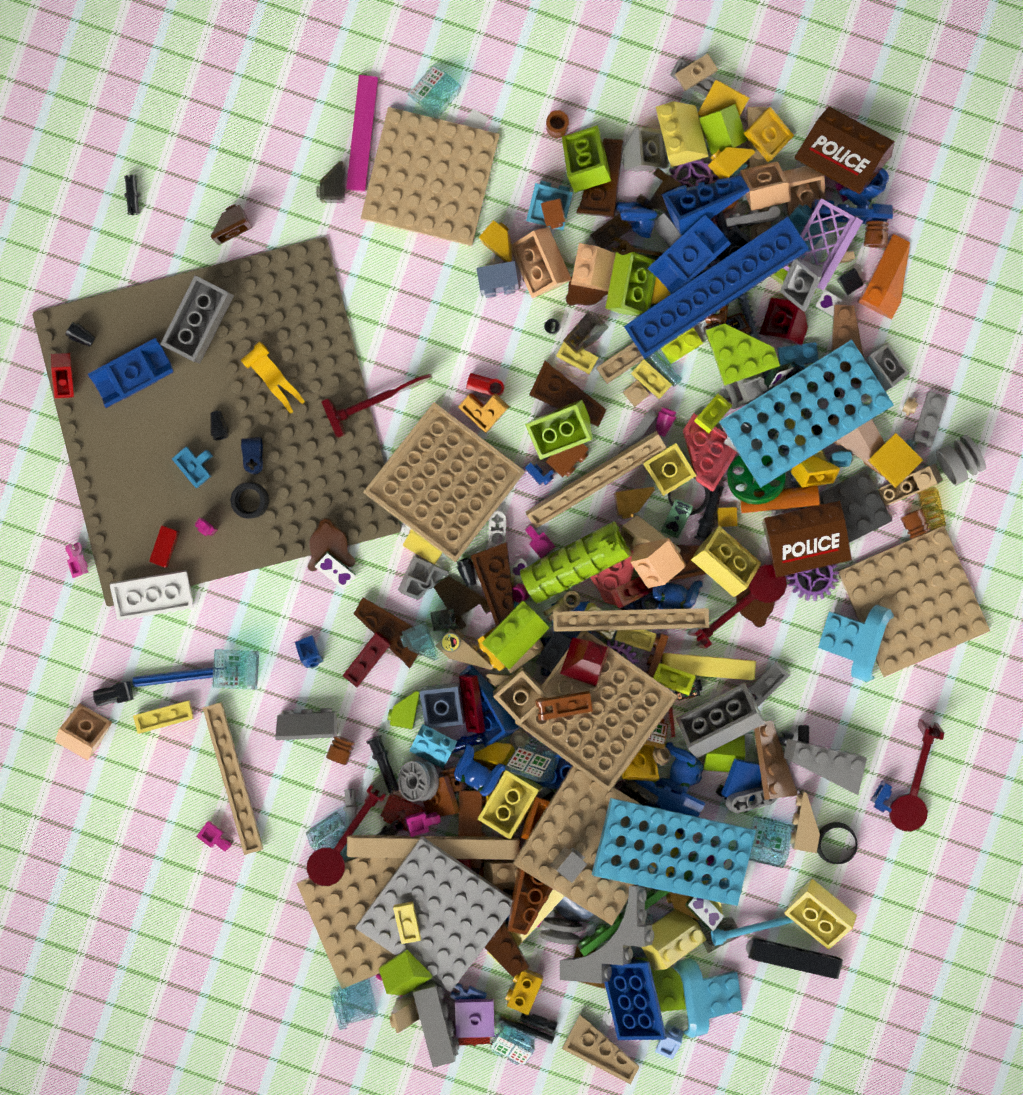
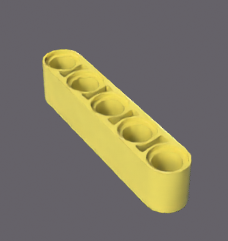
[662,653,756,680]

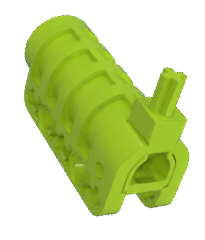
[520,520,632,604]

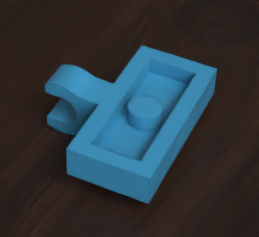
[777,342,819,369]
[172,447,213,488]

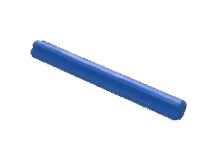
[132,666,227,687]

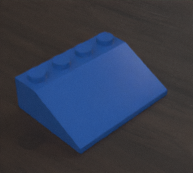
[605,958,667,1040]

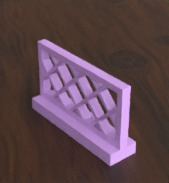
[783,198,863,291]

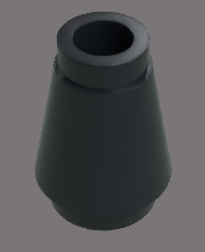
[65,322,96,347]
[210,411,229,441]
[456,557,477,587]

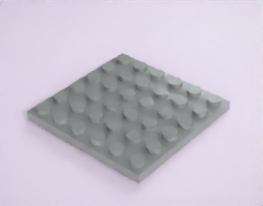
[355,836,512,992]

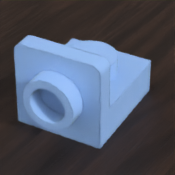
[655,1024,683,1060]

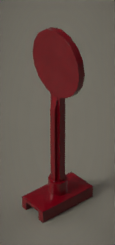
[321,374,433,438]
[687,565,787,649]
[889,719,945,832]
[307,783,387,886]

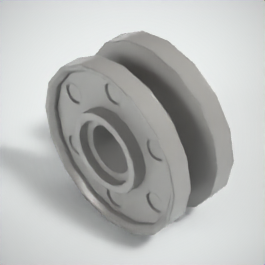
[398,760,439,802]
[540,917,582,945]

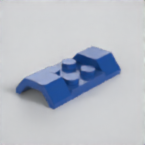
[811,199,893,224]
[648,215,731,294]
[88,338,174,408]

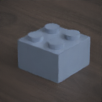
[476,261,519,298]
[420,682,465,728]

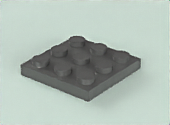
[819,470,892,543]

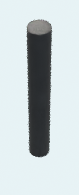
[498,1015,554,1044]

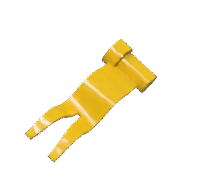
[241,341,305,414]

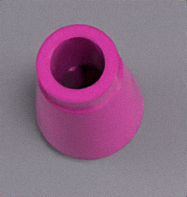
[656,407,677,437]

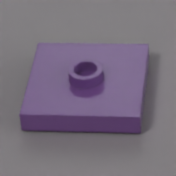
[455,999,495,1038]

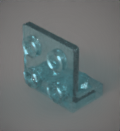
[305,811,348,860]
[330,979,378,1030]

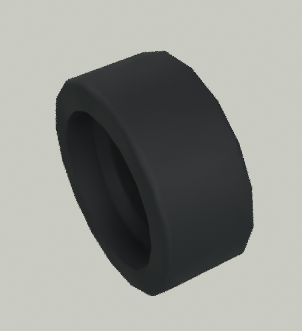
[230,482,270,519]

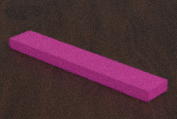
[346,75,378,192]

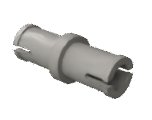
[343,789,358,828]

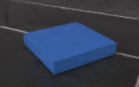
[721,759,762,802]

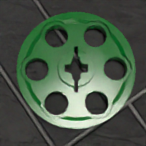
[727,455,786,504]

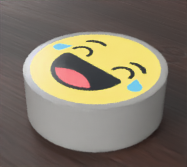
[441,633,460,652]

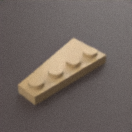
[562,1014,639,1085]

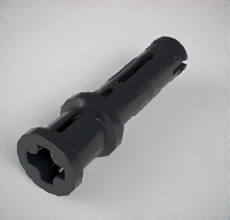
[694,485,724,541]
[366,735,399,794]

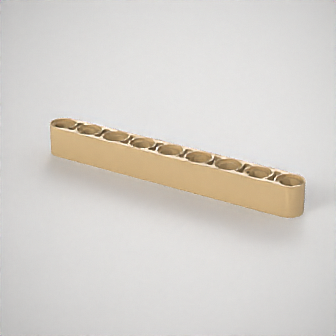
[347,835,520,860]

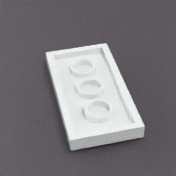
[110,570,194,621]

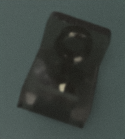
[430,609,456,631]

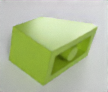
[387,690,420,730]

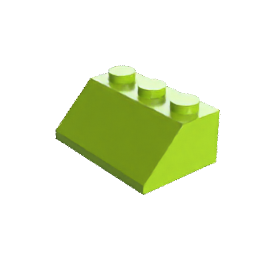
[605,252,656,317]
[525,400,592,460]
[482,601,549,670]

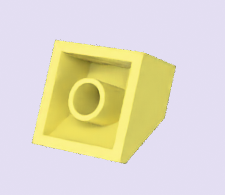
[642,443,696,496]

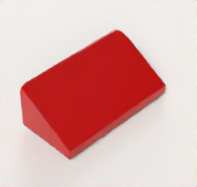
[149,525,180,568]

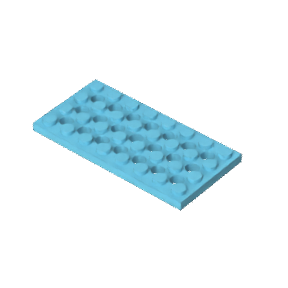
[719,340,894,488]
[592,798,756,906]

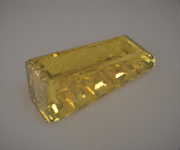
[917,487,946,530]

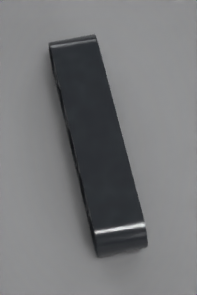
[748,938,843,979]

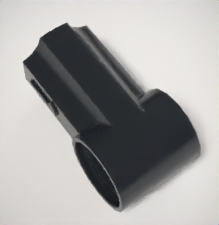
[93,681,134,707]

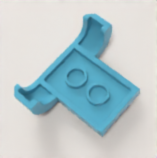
[818,605,894,682]
[674,958,743,1038]

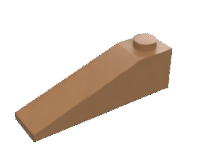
[828,404,885,476]

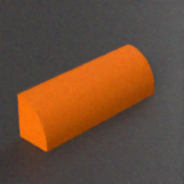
[741,485,820,513]

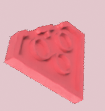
[683,413,737,492]
[590,549,634,606]

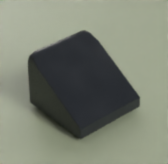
[837,268,864,296]

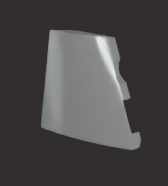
[398,555,449,600]

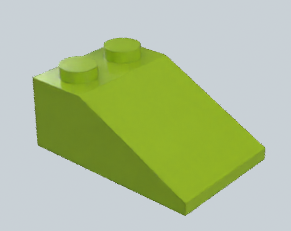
[562,125,611,193]

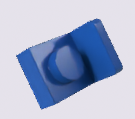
[525,462,554,486]
[295,635,323,668]
[870,781,892,813]

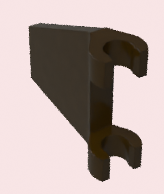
[636,167,684,211]
[610,237,663,256]
[434,576,490,630]

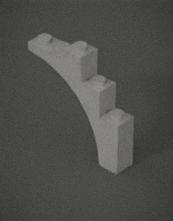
[560,885,654,983]

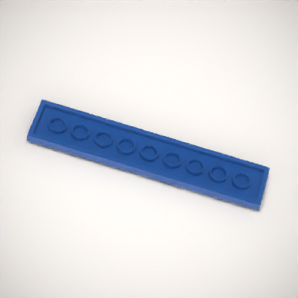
[624,217,809,359]

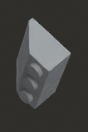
[275,708,338,740]

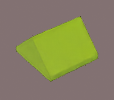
[699,104,748,155]
[703,735,746,772]
[379,949,433,995]

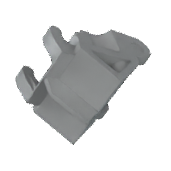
[720,373,771,409]

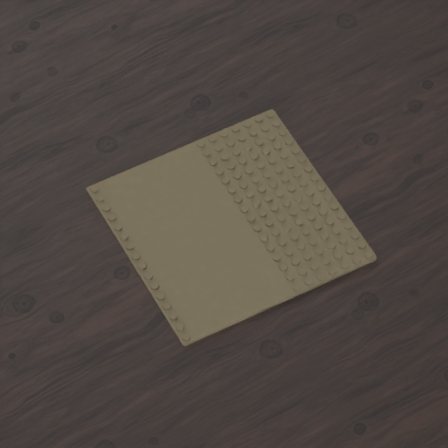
[32,237,401,607]

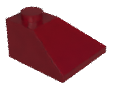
[759,297,808,346]
[560,638,610,687]

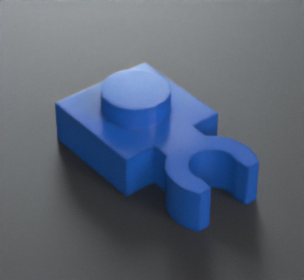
[450,983,487,999]

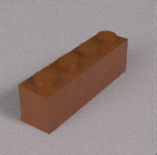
[458,789,486,868]

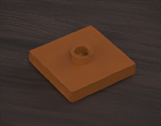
[423,775,460,817]

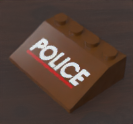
[795,106,895,194]
[762,501,852,578]

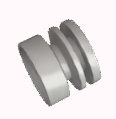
[936,435,986,486]

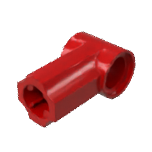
[466,373,505,397]

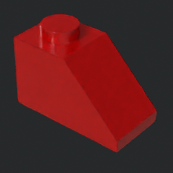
[50,353,74,399]

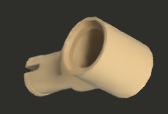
[543,591,581,622]

